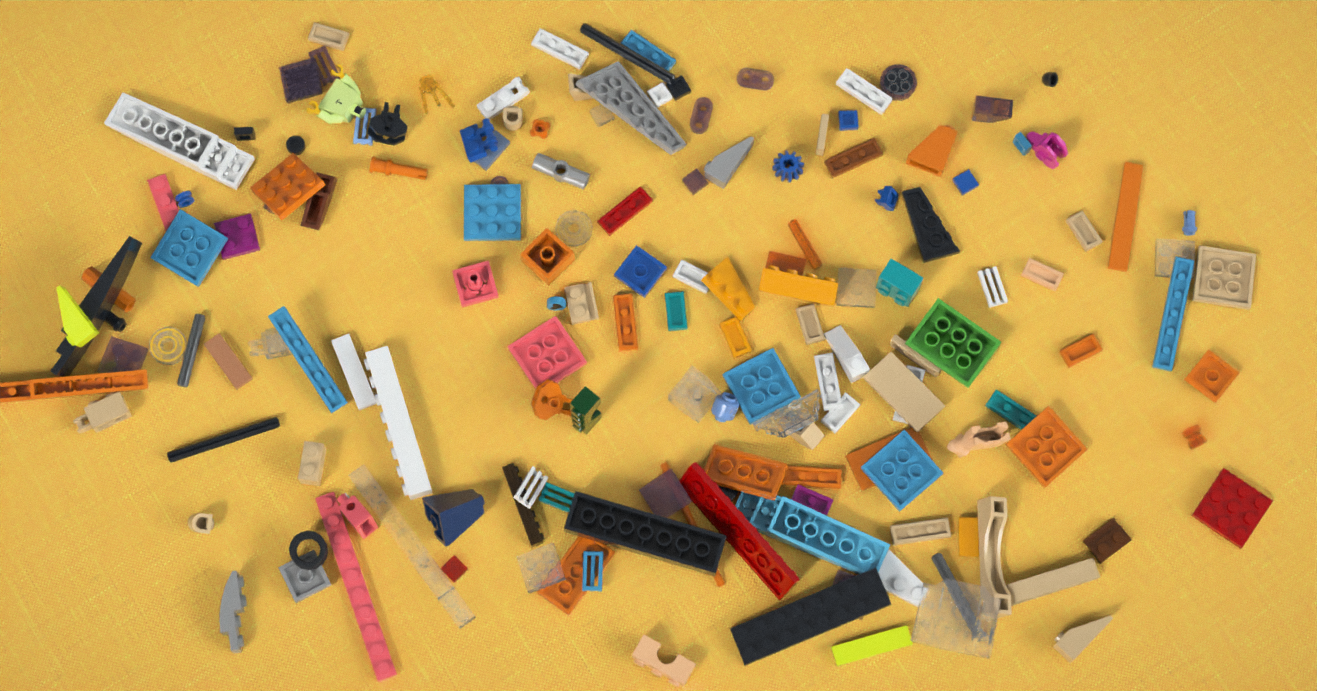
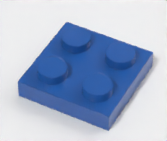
[614,245,667,298]

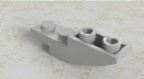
[219,571,247,654]

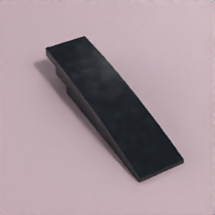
[50,236,142,377]

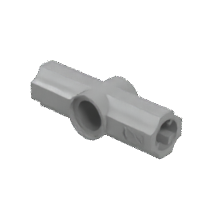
[532,153,590,190]

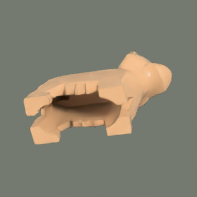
[947,422,1011,458]

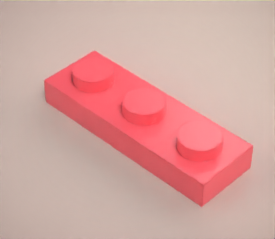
[147,174,179,231]

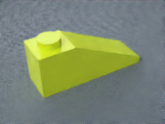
[57,285,99,347]

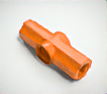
[81,266,136,313]

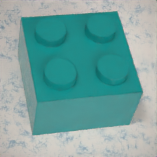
[876,259,924,307]

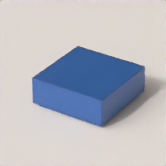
[838,110,859,131]
[952,170,979,196]

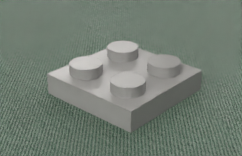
[278,550,332,603]

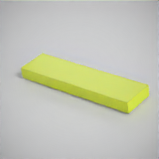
[831,625,913,666]

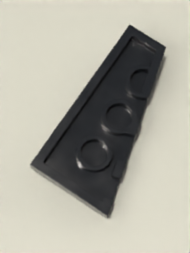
[902,187,960,263]

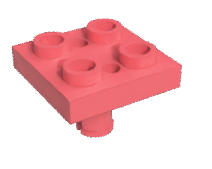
[452,261,499,308]

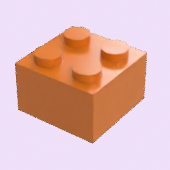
[520,228,575,286]

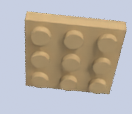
[1192,245,1256,310]

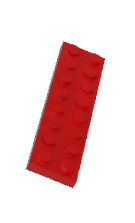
[677,462,800,601]

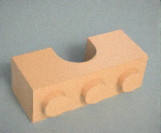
[632,635,696,687]

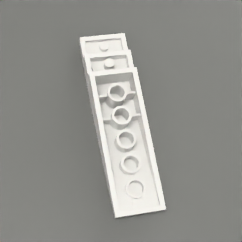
[104,92,255,190]

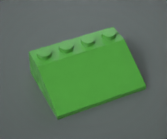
[905,298,1001,388]

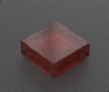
[440,555,468,583]

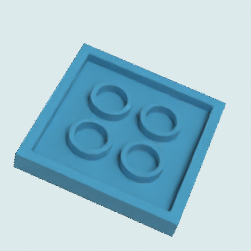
[464,184,521,241]
[150,209,228,287]
[722,348,801,425]
[860,430,943,512]

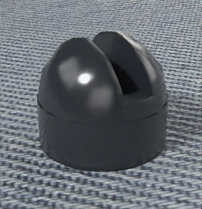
[1042,72,1058,87]

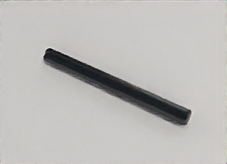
[580,23,675,84]
[167,417,280,463]

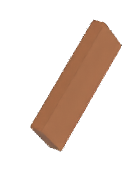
[204,333,252,390]

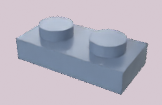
[474,130,510,171]

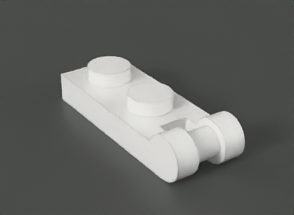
[477,77,530,120]

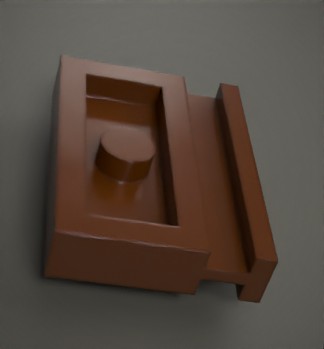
[1082,518,1132,564]

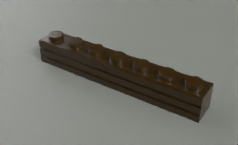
[502,463,544,548]

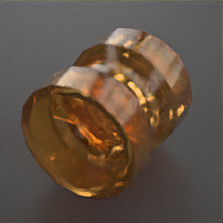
[1182,424,1208,450]

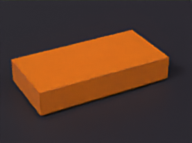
[1059,334,1103,368]

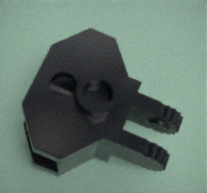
[367,102,408,146]

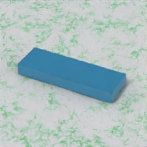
[621,30,676,71]

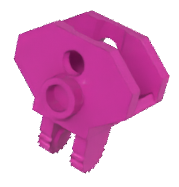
[1026,131,1068,169]

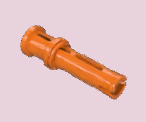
[369,156,428,181]

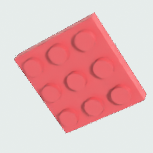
[507,316,587,389]

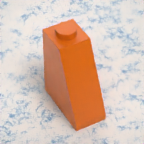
[906,125,958,177]

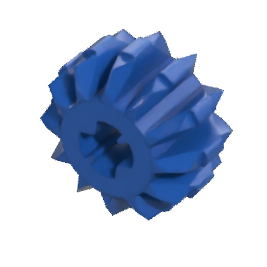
[772,150,804,183]

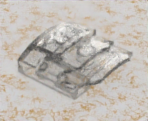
[911,578,1001,659]

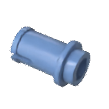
[1182,210,1197,236]

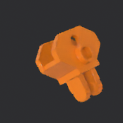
[531,379,573,420]

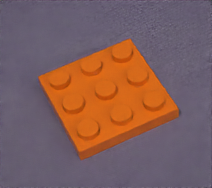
[250,153,325,221]
[1005,406,1088,488]

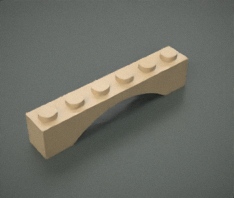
[977,496,1012,618]

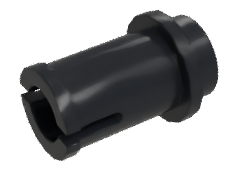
[105,310,127,332]

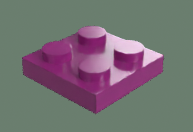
[214,214,260,260]

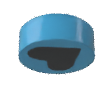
[547,296,566,311]

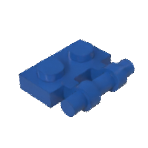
[460,118,498,163]

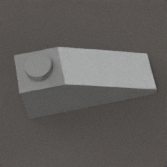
[704,137,754,189]

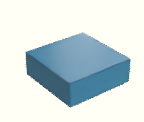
[1013,132,1032,156]

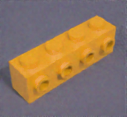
[759,265,839,306]

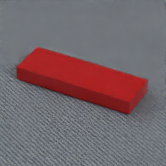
[597,186,653,236]

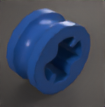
[175,191,195,208]

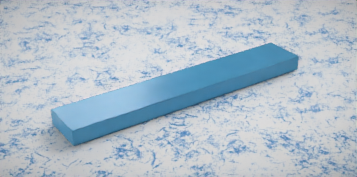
[1152,256,1194,372]
[268,306,348,413]

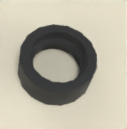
[289,531,328,570]

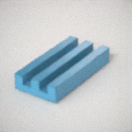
[582,551,603,592]

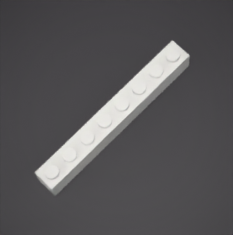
[364,346,433,500]

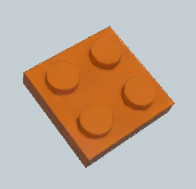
[1184,349,1239,403]

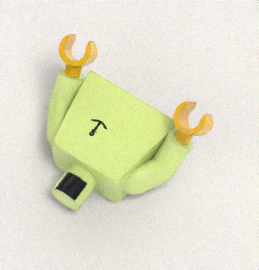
[306,64,366,124]

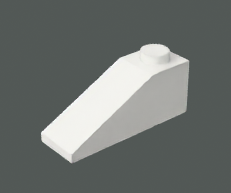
[824,325,870,383]

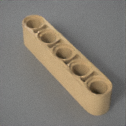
[1006,558,1100,606]

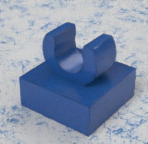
[875,186,899,211]

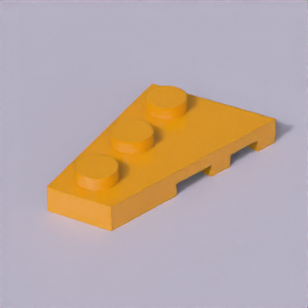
[701,256,755,321]

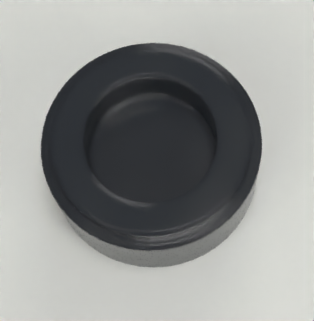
[286,136,306,155]

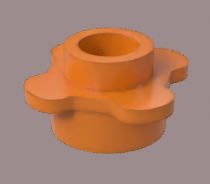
[530,119,550,139]

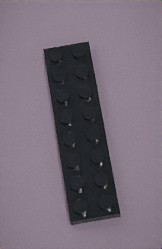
[730,568,892,666]

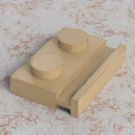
[564,282,599,325]

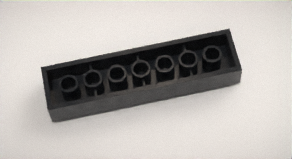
[564,491,727,576]

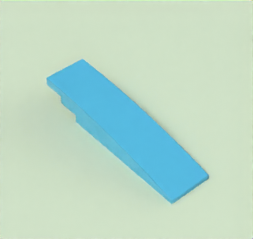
[735,492,890,574]

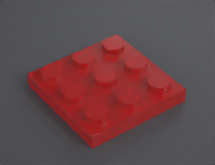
[1191,468,1273,549]

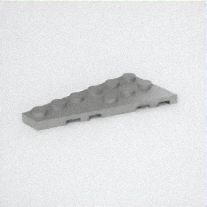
[576,61,686,155]

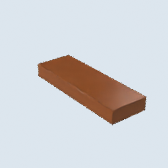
[824,138,883,179]

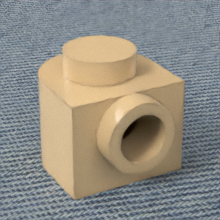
[503,106,523,131]
[188,513,214,534]

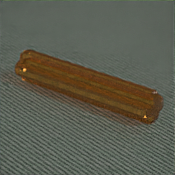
[788,219,822,270]

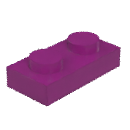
[791,485,833,516]

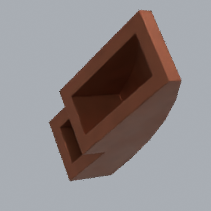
[300,172,337,231]

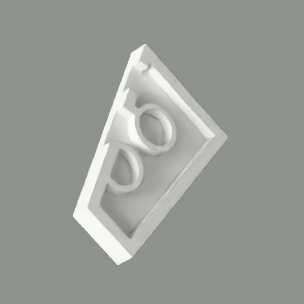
[878,549,930,609]

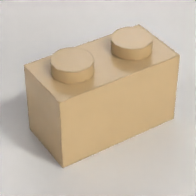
[298,441,327,486]

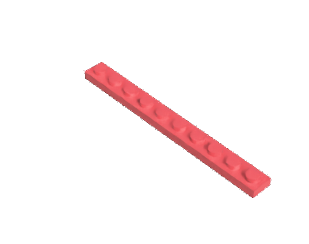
[315,492,397,682]

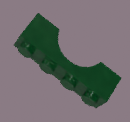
[570,386,602,435]

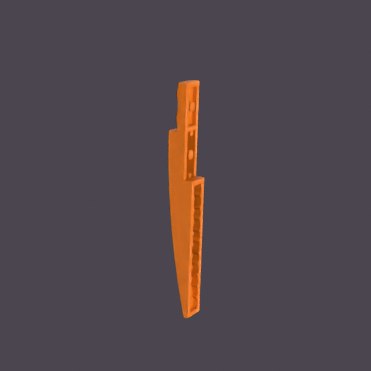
[0,369,148,403]

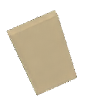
[863,352,945,433]

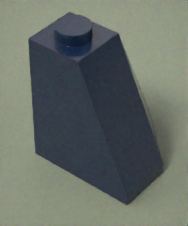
[422,489,485,546]

